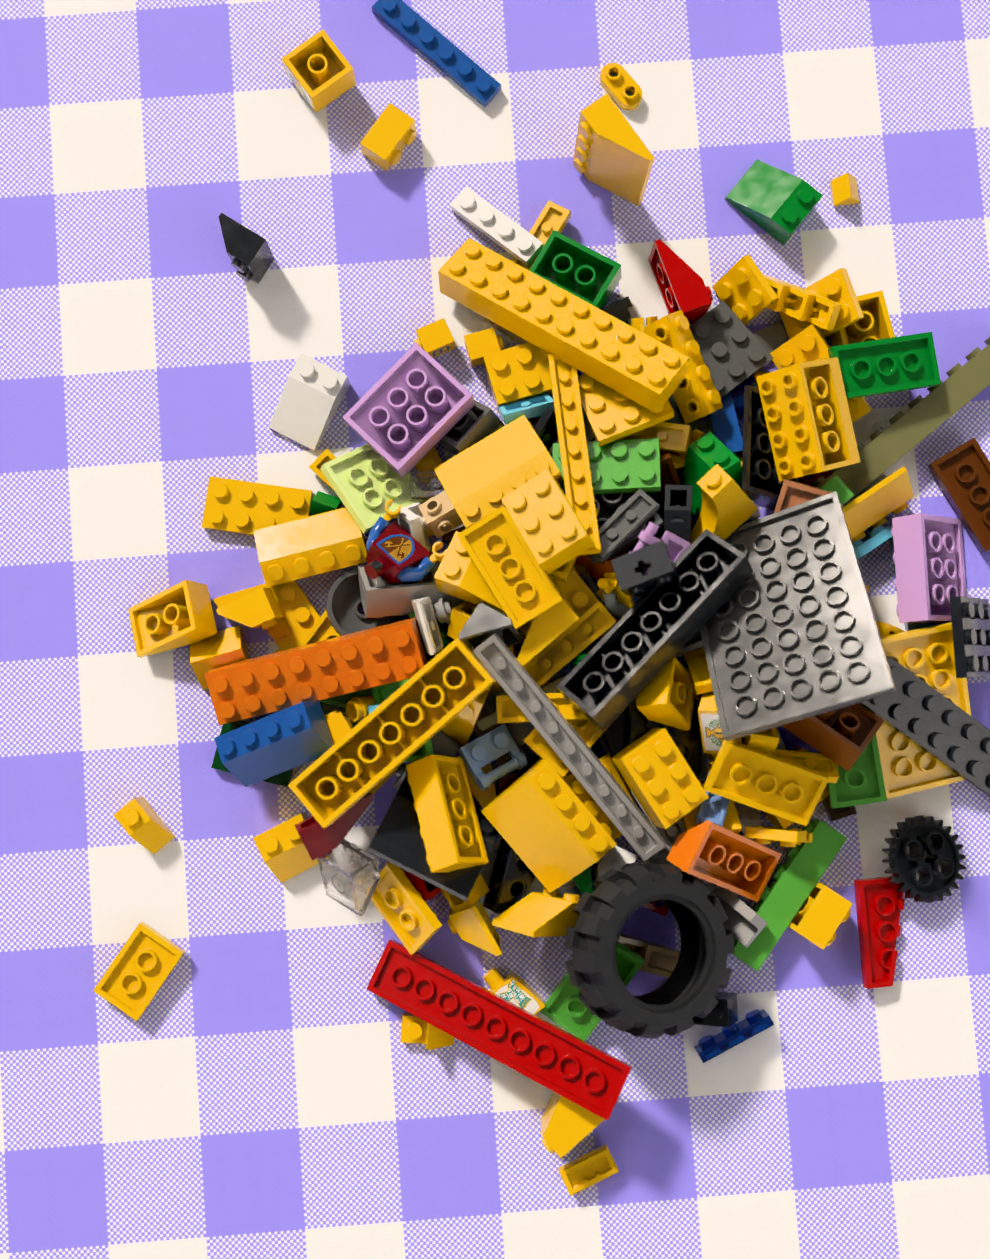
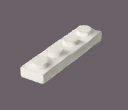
[450,186,543,266]

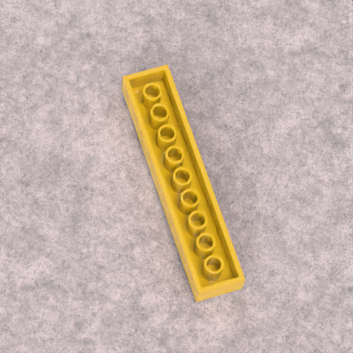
[438,238,689,414]

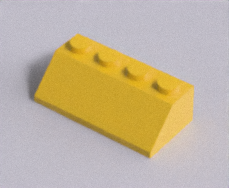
[842,466,914,543]
[254,507,368,587]
[406,754,489,873]

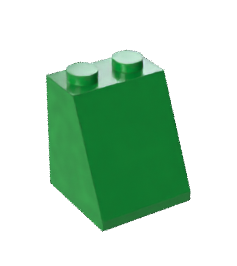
[681,432,751,519]

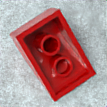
[648,239,713,325]

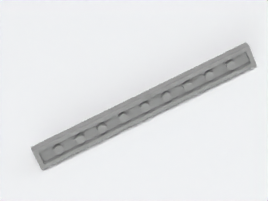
[473,633,666,861]

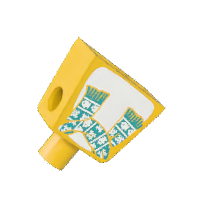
[482,967,545,1015]

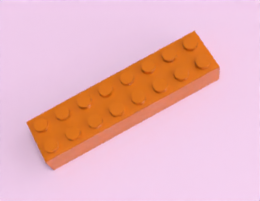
[204,617,428,725]

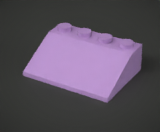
[342,343,475,478]
[891,513,967,623]

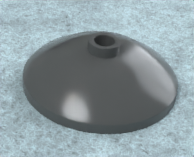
[326,568,404,636]

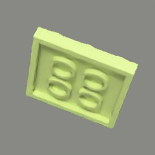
[320,444,428,534]

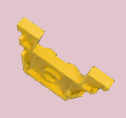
[213,580,321,653]

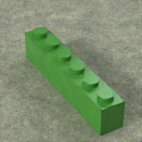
[733,818,847,971]

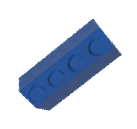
[214,700,334,787]

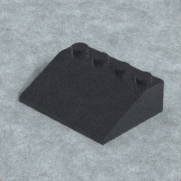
[742,385,799,510]
[367,777,498,901]

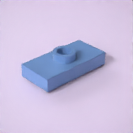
[694,772,730,827]

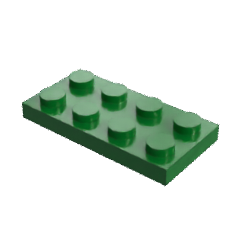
[828,332,941,400]

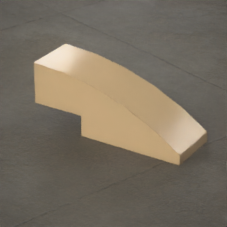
[617,933,680,978]

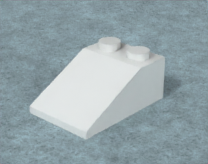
[269,353,351,451]

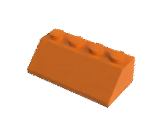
[666,821,782,902]

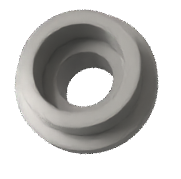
[434,597,455,624]

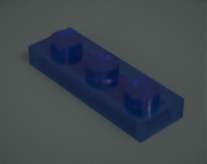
[694,1009,774,1063]

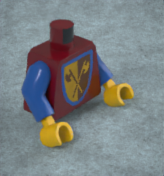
[365,499,447,584]

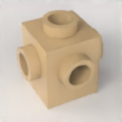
[418,491,463,538]

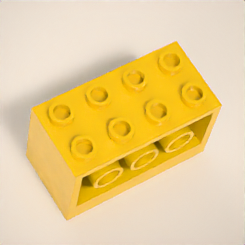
[756,357,861,482]

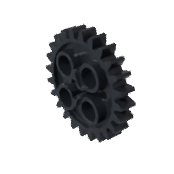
[882,815,966,903]

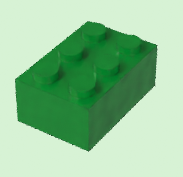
[529,230,622,310]

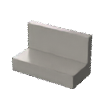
[713,886,767,948]

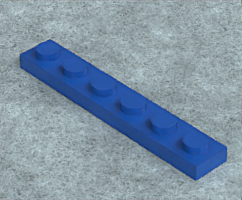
[372,0,501,108]

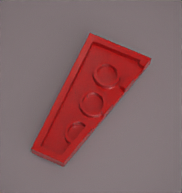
[854,876,905,989]

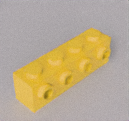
[644,310,723,424]

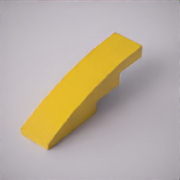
[763,274,842,330]

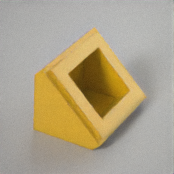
[830,173,859,206]

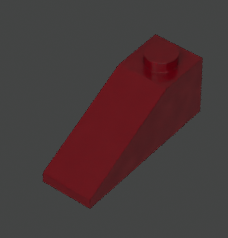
[295,792,374,861]

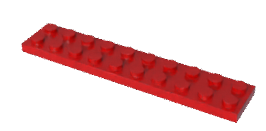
[366,939,632,1121]

